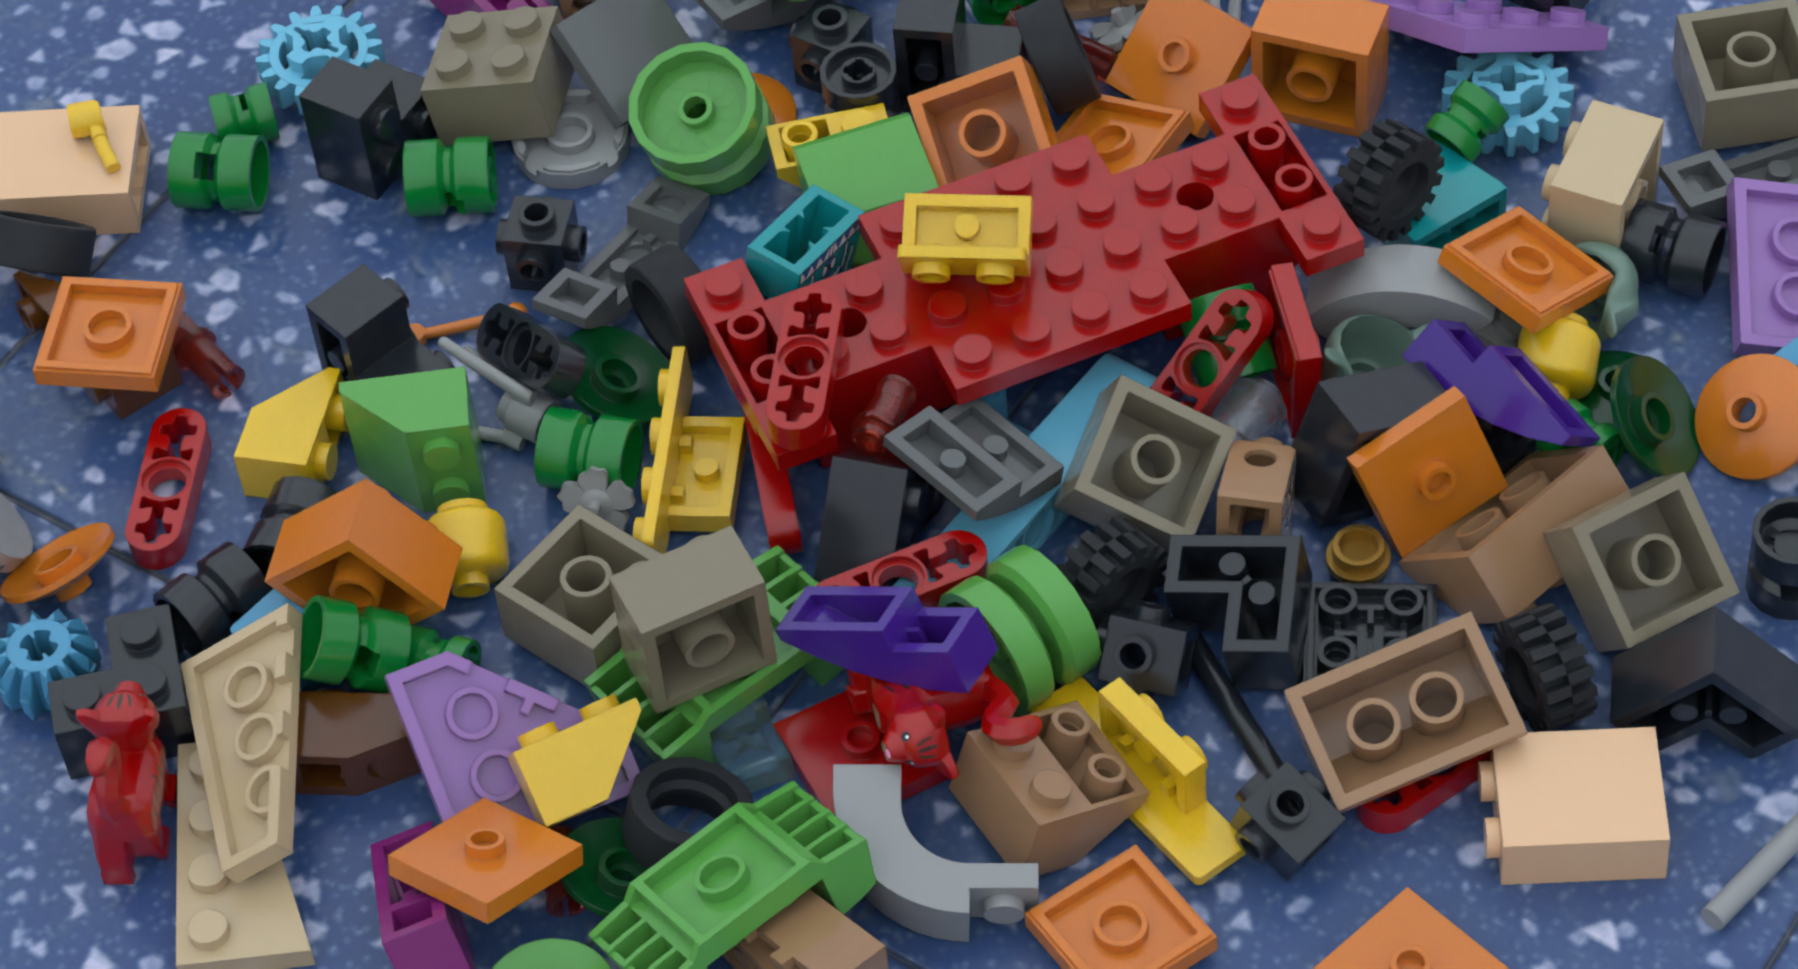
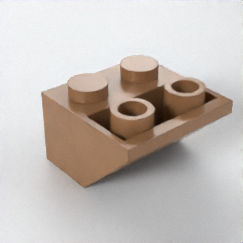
[949,701,1150,875]

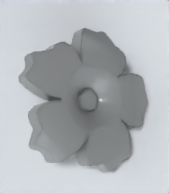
[1089,5,1143,52]
[557,466,636,532]

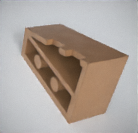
[722,889,889,969]

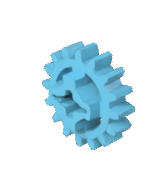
[256,5,386,115]
[1441,52,1574,157]

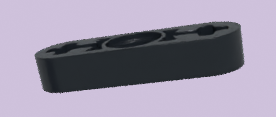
[476,303,586,399]

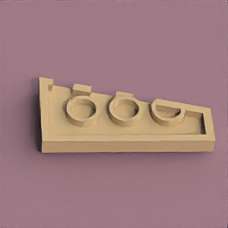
[180,603,303,884]
[176,742,316,969]

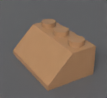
[1398,445,1630,624]
[1284,611,1527,813]

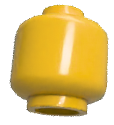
[1517,312,1601,400]
[427,498,510,598]

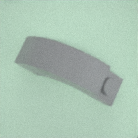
[1305,244,1523,348]
[833,764,1039,942]

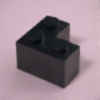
[893,0,1027,112]
[299,56,437,201]
[306,264,455,382]
[1292,361,1446,528]
[814,444,943,587]
[1164,535,1313,690]
[47,604,196,780]
[1610,606,1798,759]

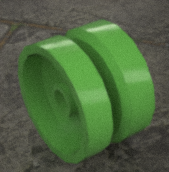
[629,42,775,196]
[938,544,1102,717]

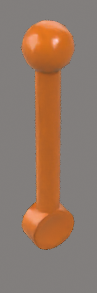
[410,302,528,345]

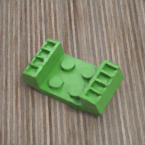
[583,545,845,763]
[588,780,876,969]

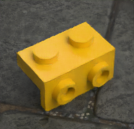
[897,193,1034,285]

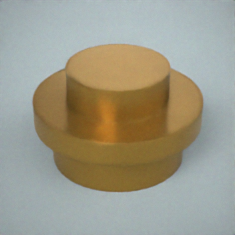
[1326,524,1391,583]

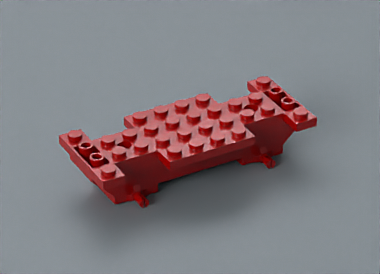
[683,74,1364,472]

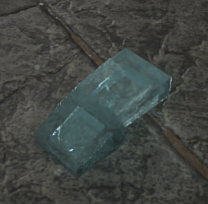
[710,695,796,793]

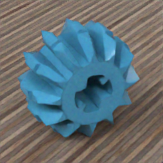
[0,608,102,721]

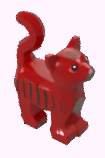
[845,664,1042,780]
[76,680,177,885]

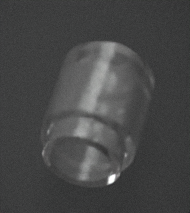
[1209,377,1287,469]

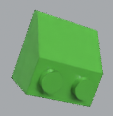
[792,112,939,269]
[339,366,487,512]

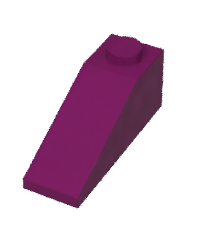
[370,820,475,969]

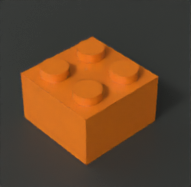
[1251,0,1389,137]
[907,55,1059,187]
[264,478,463,625]

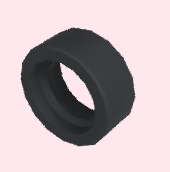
[1014,0,1101,116]
[0,210,96,277]
[624,244,713,366]
[621,757,754,869]

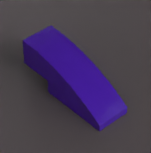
[1401,319,1601,447]
[775,586,998,693]

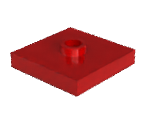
[1267,262,1322,439]
[773,690,949,814]

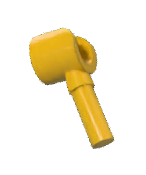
[66,100,121,173]

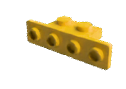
[633,346,748,554]
[1031,677,1246,885]

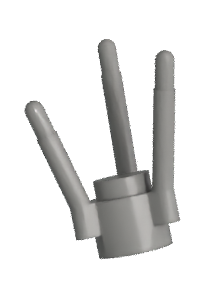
[438,336,562,452]

